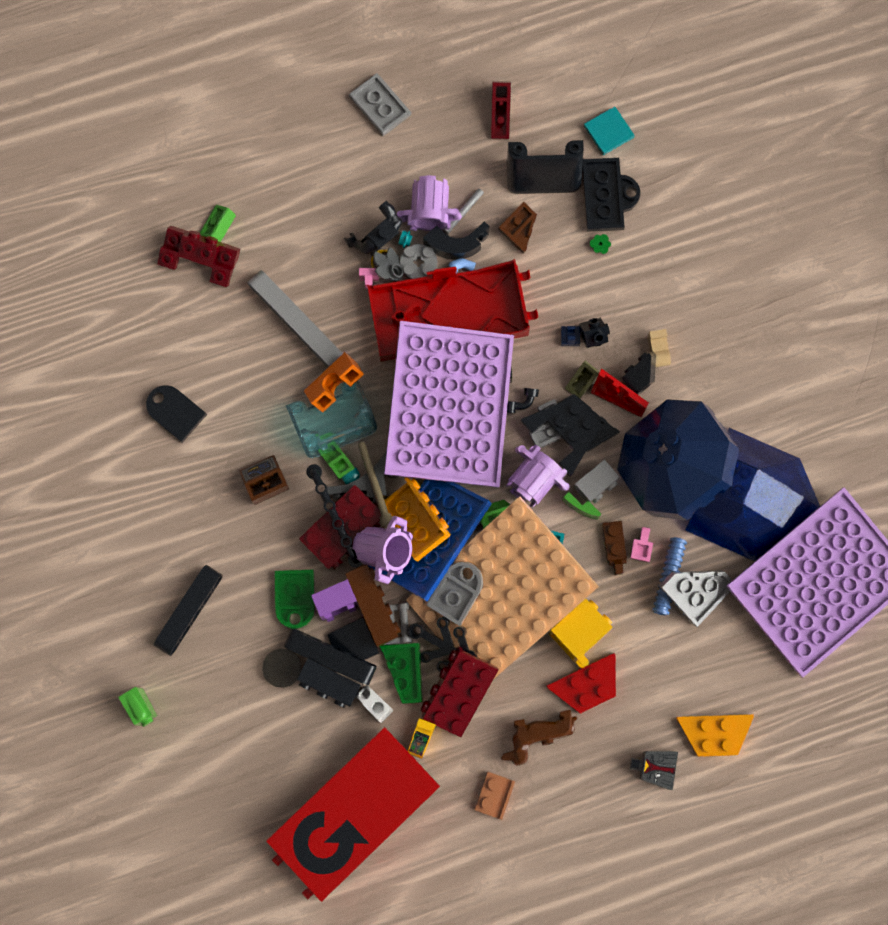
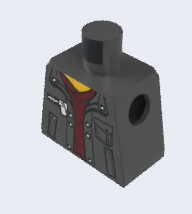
[630,751,678,790]

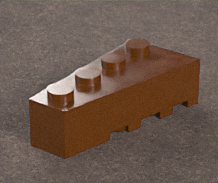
[345,564,401,647]

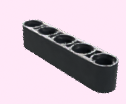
[154,565,223,656]
[284,628,377,685]

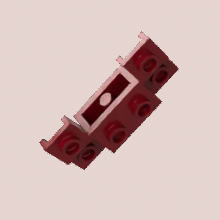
[157,226,240,288]

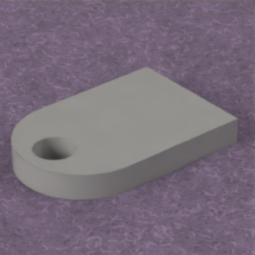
[427,562,483,626]

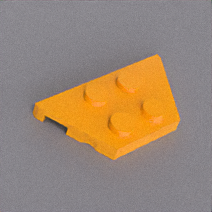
[676,714,754,757]

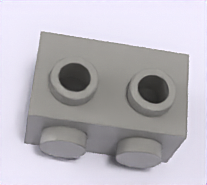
[574,459,619,503]

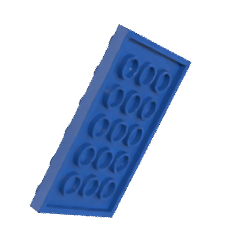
[367,479,492,602]

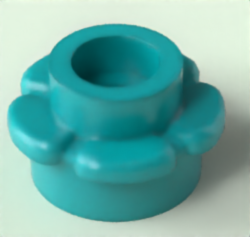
[398,230,413,248]

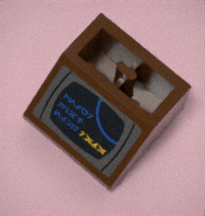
[239,455,290,505]

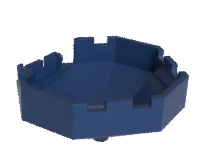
[617,399,739,520]

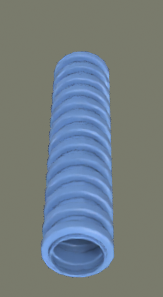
[652,537,687,616]

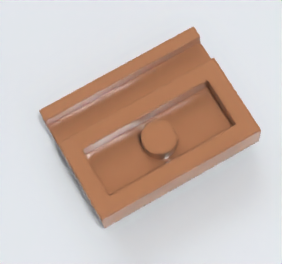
[475,772,515,820]

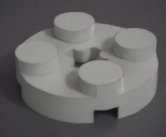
[400,244,437,279]

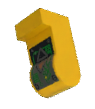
[408,718,436,759]

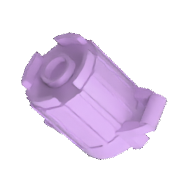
[397,175,462,231]
[506,445,570,508]
[353,516,413,584]

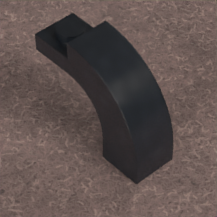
[423,221,490,260]

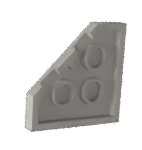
[659,571,732,627]

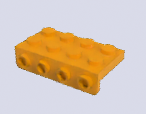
[384,477,451,562]

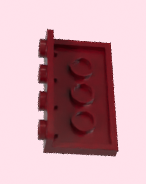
[299,485,381,570]
[420,646,499,737]

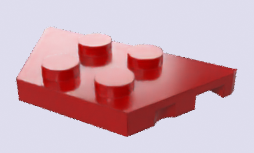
[546,653,616,714]

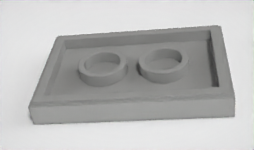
[349,73,411,136]

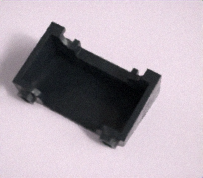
[507,140,584,194]

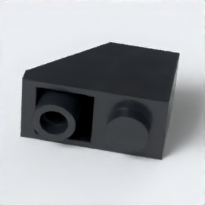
[622,352,656,395]

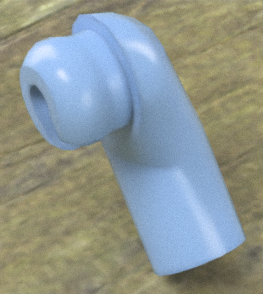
[449,258,476,272]

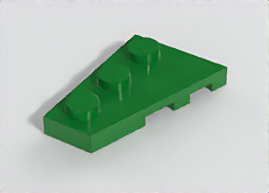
[380,643,423,704]

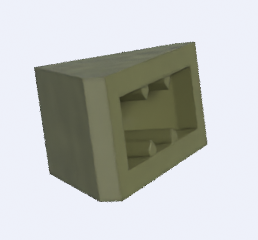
[565,360,599,399]

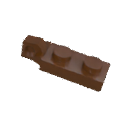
[602,521,627,575]

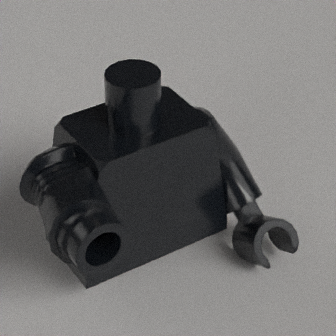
[344,200,402,256]

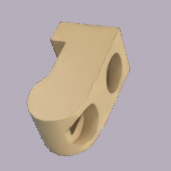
[647,329,671,367]

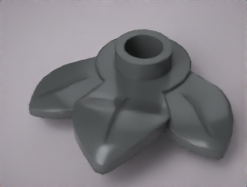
[373,247,404,282]

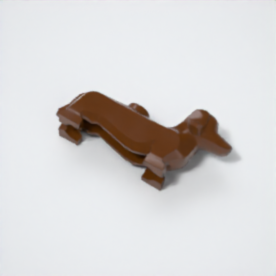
[501,710,577,766]

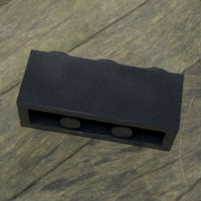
[297,658,361,708]

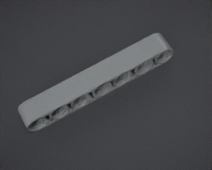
[247,270,343,368]

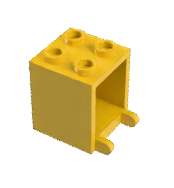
[549,599,613,668]

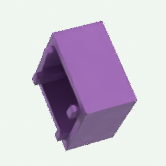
[311,579,359,622]

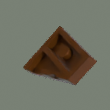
[498,202,537,254]

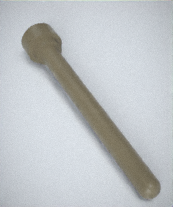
[358,441,396,529]

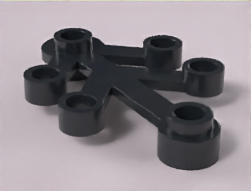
[408,616,477,672]

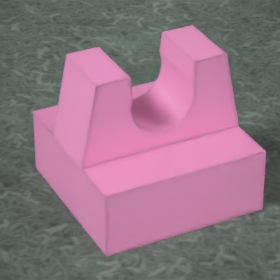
[359,268,379,289]

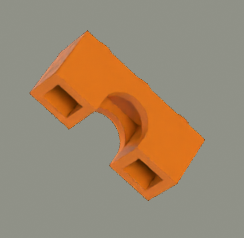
[304,352,364,412]

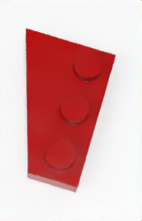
[591,368,649,418]

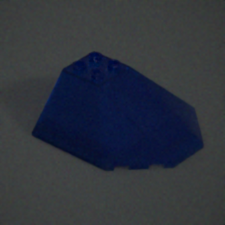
[685,428,820,561]

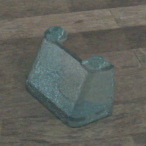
[286,380,377,458]

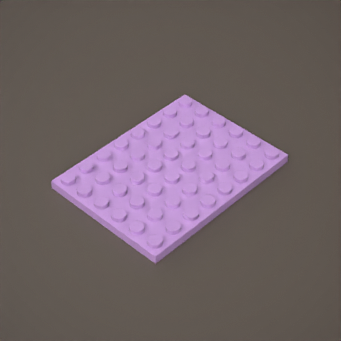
[384,321,514,488]
[726,487,888,678]

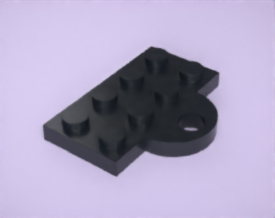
[582,158,641,232]

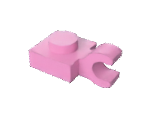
[630,527,653,562]

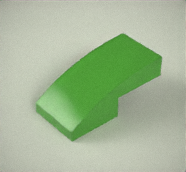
[318,439,355,480]
[562,492,601,520]

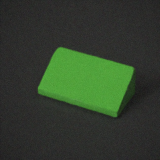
[200,204,236,242]

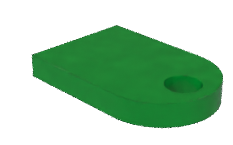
[275,570,315,629]

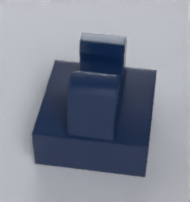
[561,326,580,346]

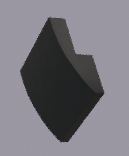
[327,617,379,660]

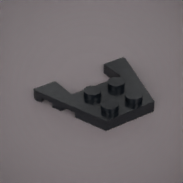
[521,397,601,477]

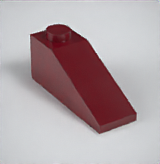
[491,81,511,139]

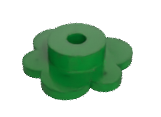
[590,234,611,254]

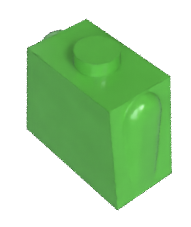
[118,687,158,727]

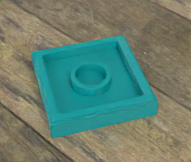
[584,106,635,156]

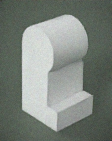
[356,685,393,723]

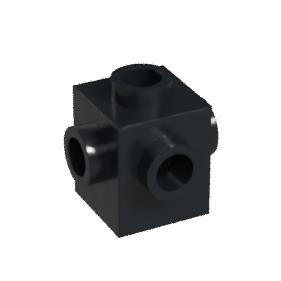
[579,317,610,348]

